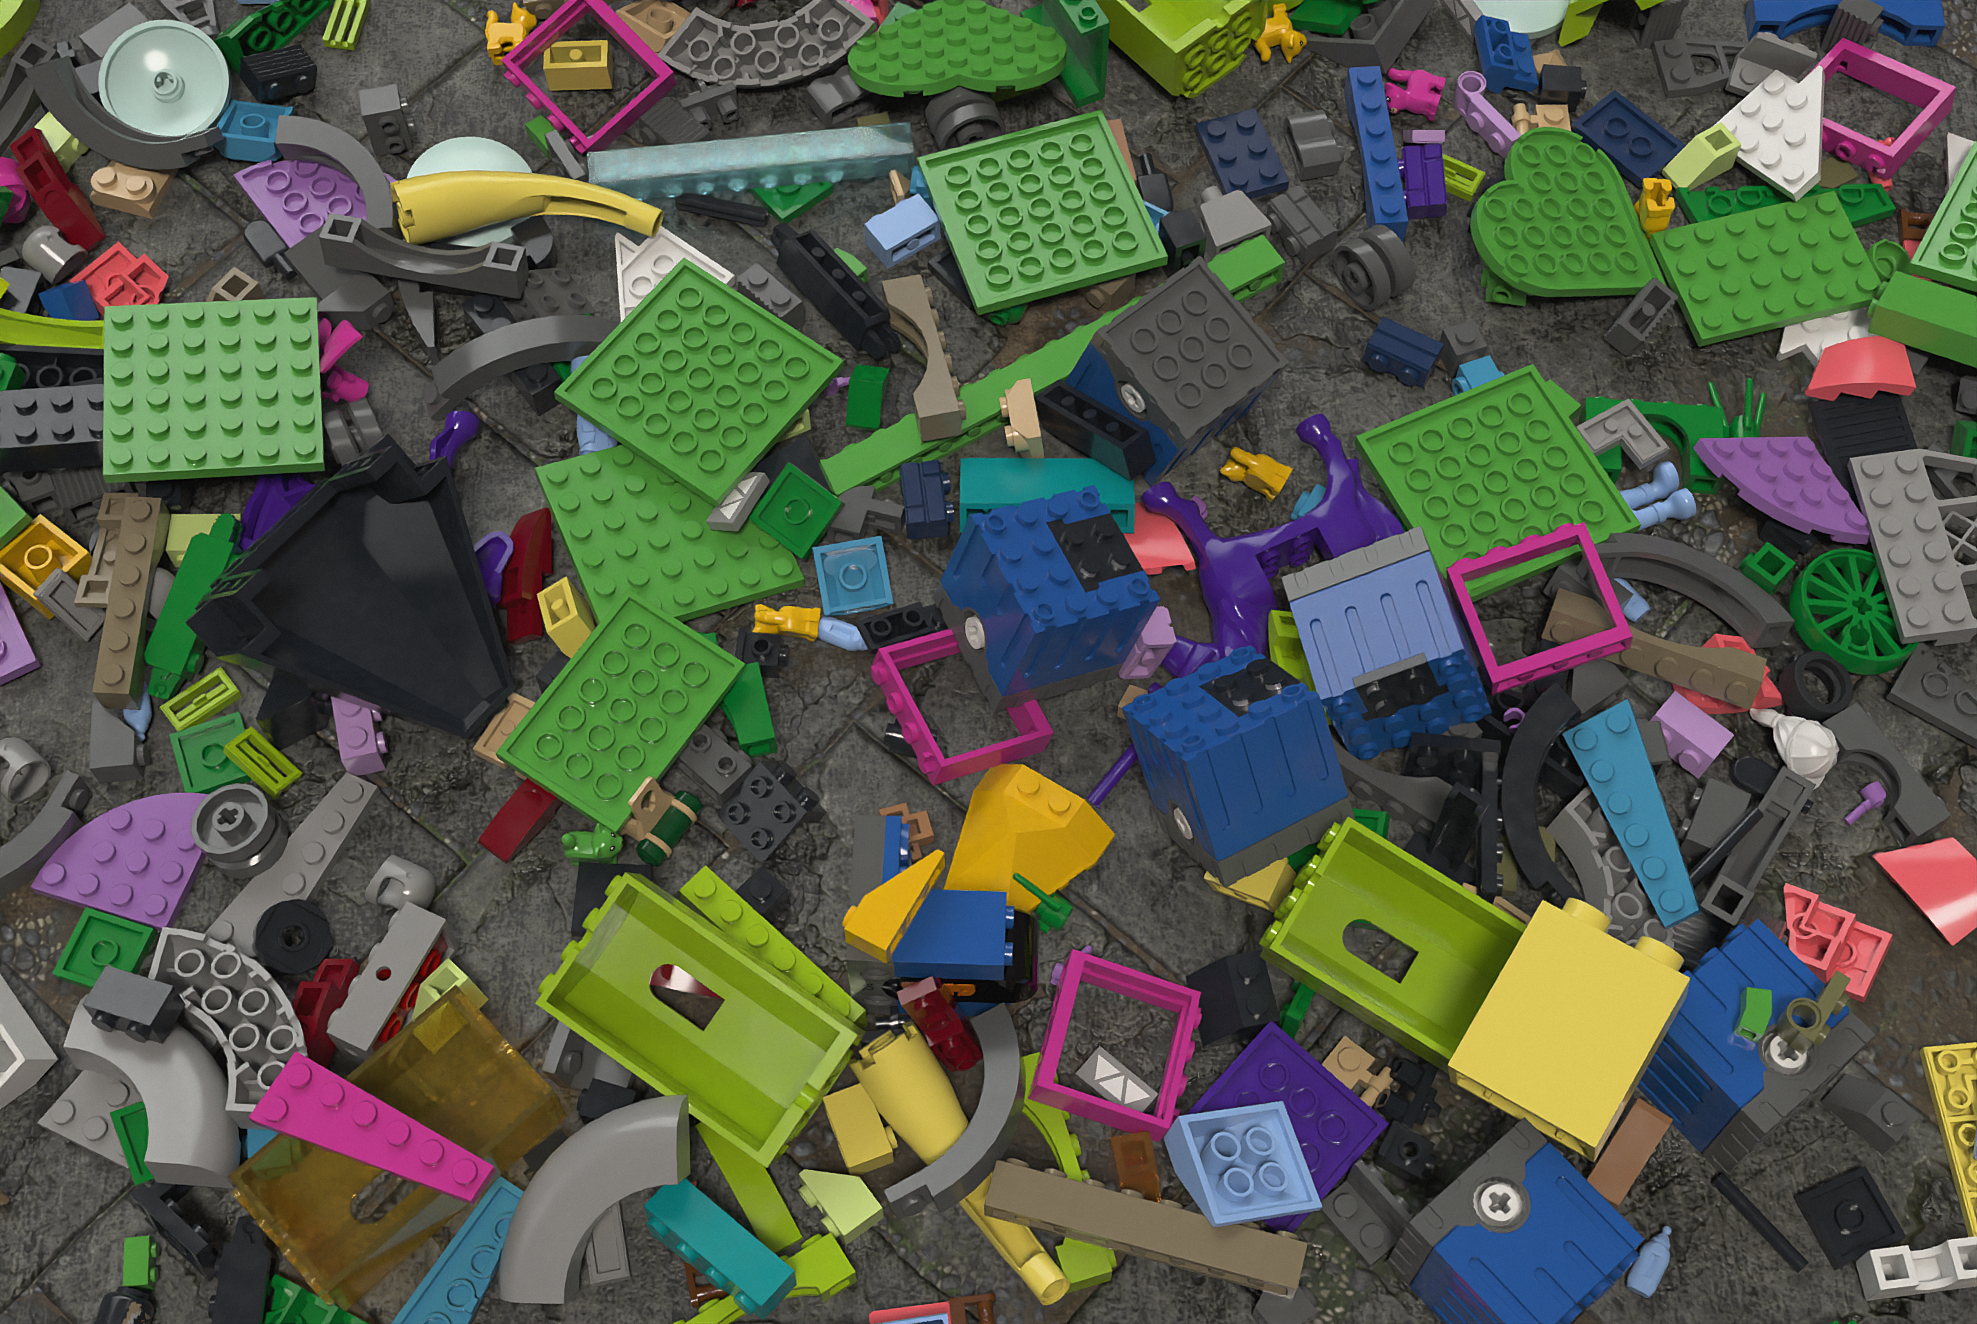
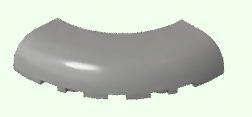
[658,0,876,89]
[1545,784,1675,949]
[148,927,308,1130]
[63,994,241,1188]
[498,1094,691,1304]

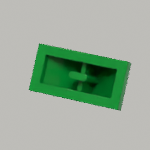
[846,364,890,431]

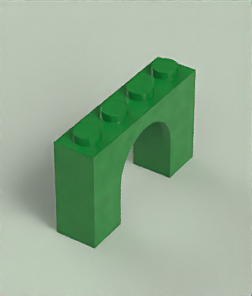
[1579,396,1725,495]

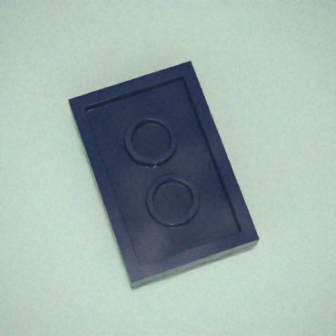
[1571,90,1686,189]
[1195,108,1289,199]

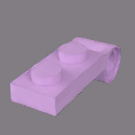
[1453,71,1521,159]

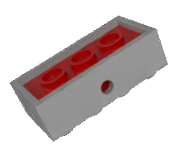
[326,901,460,1075]

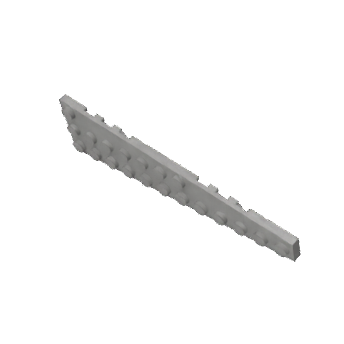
[37,772,381,1171]

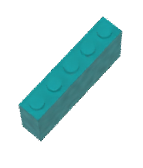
[960,458,1135,533]

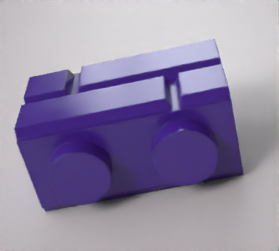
[1397,143,1447,220]

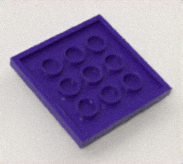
[1186,1021,1389,1233]

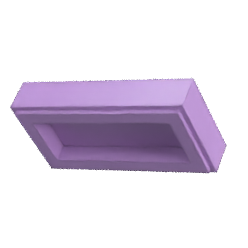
[1402,130,1445,143]

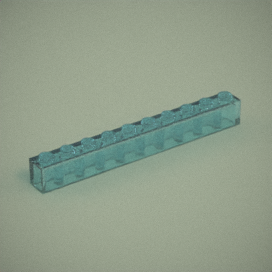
[587,122,914,201]

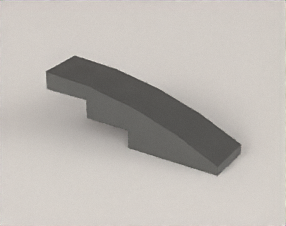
[397,240,440,366]

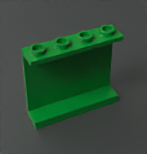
[1020,0,1110,109]

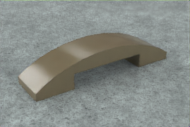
[74,492,140,608]

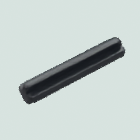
[675,190,769,227]

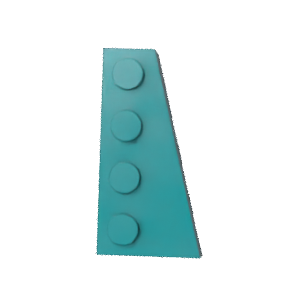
[644,1178,797,1320]

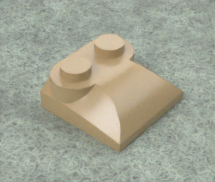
[616,0,691,55]
[89,160,179,219]
[999,378,1045,458]

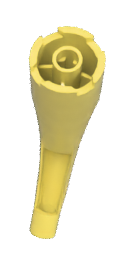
[390,170,664,245]
[848,1021,1070,1305]

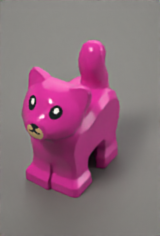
[1385,68,1446,121]

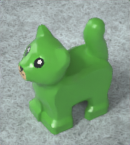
[561,823,623,866]

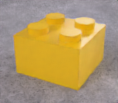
[0,514,92,620]

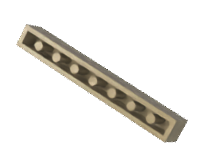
[984,1158,1308,1299]

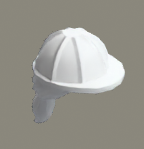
[1750,708,1839,790]

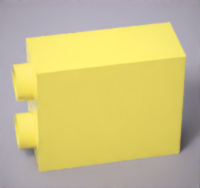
[1447,898,1690,1162]

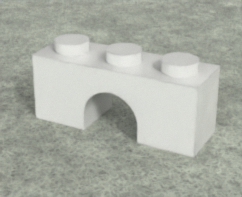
[1856,1236,1977,1301]

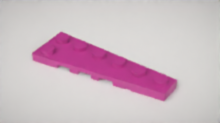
[248,1051,496,1205]

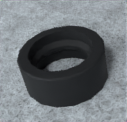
[1779,651,1853,722]

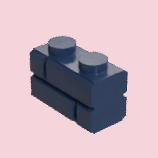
[1363,317,1444,388]
[899,460,954,540]

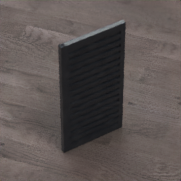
[1808,390,1952,574]

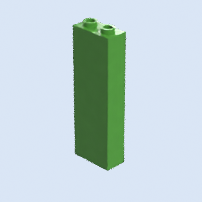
[1866,271,1977,368]

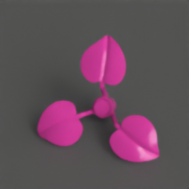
[319,318,369,403]

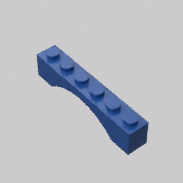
[1745,0,1945,47]
[1344,66,1408,242]

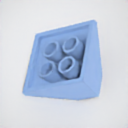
[1163,1101,1322,1228]

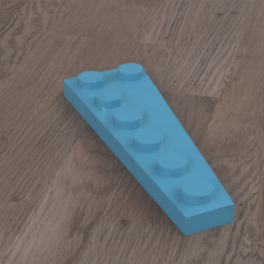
[1562,699,1701,930]
[391,1176,524,1324]

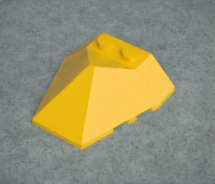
[943,764,1115,913]

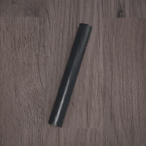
[1689,807,1763,889]
[1712,1173,1809,1273]

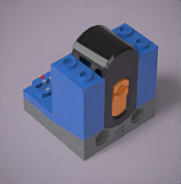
[846,815,1040,1016]

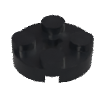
[252,899,331,975]

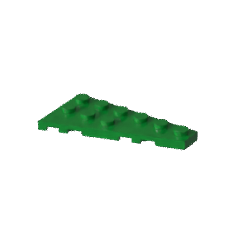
[1674,184,1896,228]

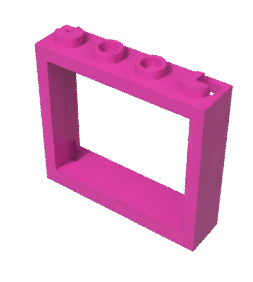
[501,0,677,160]
[1807,38,1956,180]
[1447,522,1633,695]
[871,629,1054,786]
[1028,949,1202,1142]

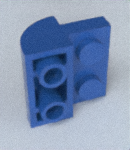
[1473,15,1539,94]

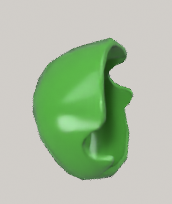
[1866,239,1912,283]

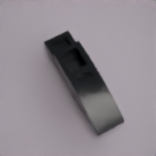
[855,602,949,654]

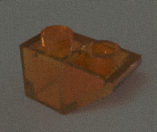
[1109,1131,1161,1203]

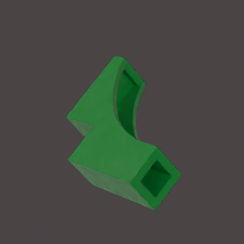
[699,632,778,758]

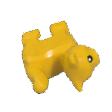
[485,2,537,65]
[1251,3,1307,63]
[1634,178,1675,247]
[1220,447,1293,502]
[752,604,821,643]

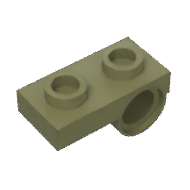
[1776,970,1851,1055]

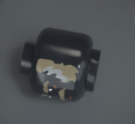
[93,1286,154,1324]

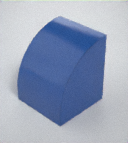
[39,280,99,321]

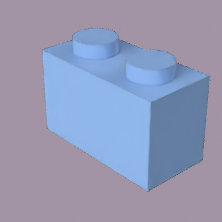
[864,193,941,269]

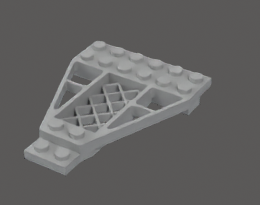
[1847,449,1977,646]

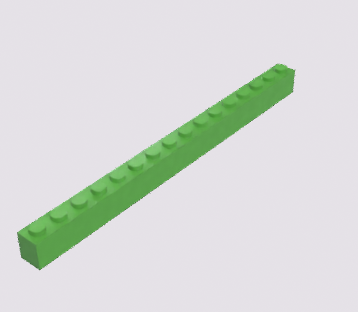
[820,234,1285,497]

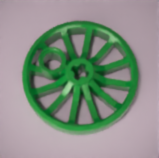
[1789,549,1920,675]

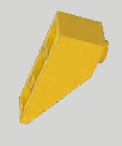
[842,849,945,964]

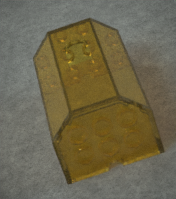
[228,985,567,1311]

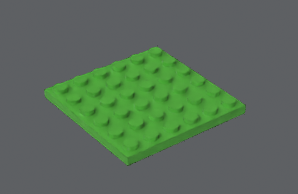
[917,110,1168,315]
[554,257,844,507]
[103,297,325,483]
[1354,364,1641,607]
[535,444,805,625]

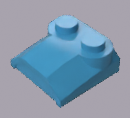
[213,99,295,163]
[812,536,894,617]

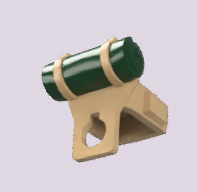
[619,776,703,867]

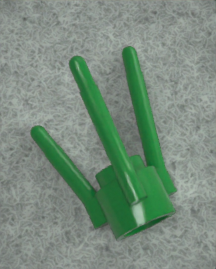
[1707,378,1767,438]
[1013,873,1074,934]

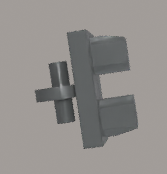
[679,79,739,130]

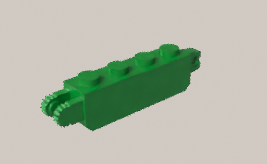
[144,512,244,701]

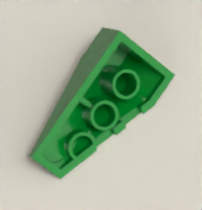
[214,0,334,75]

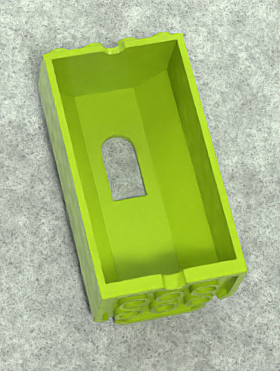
[1096,0,1269,99]
[1259,817,1527,1074]
[535,872,866,1168]

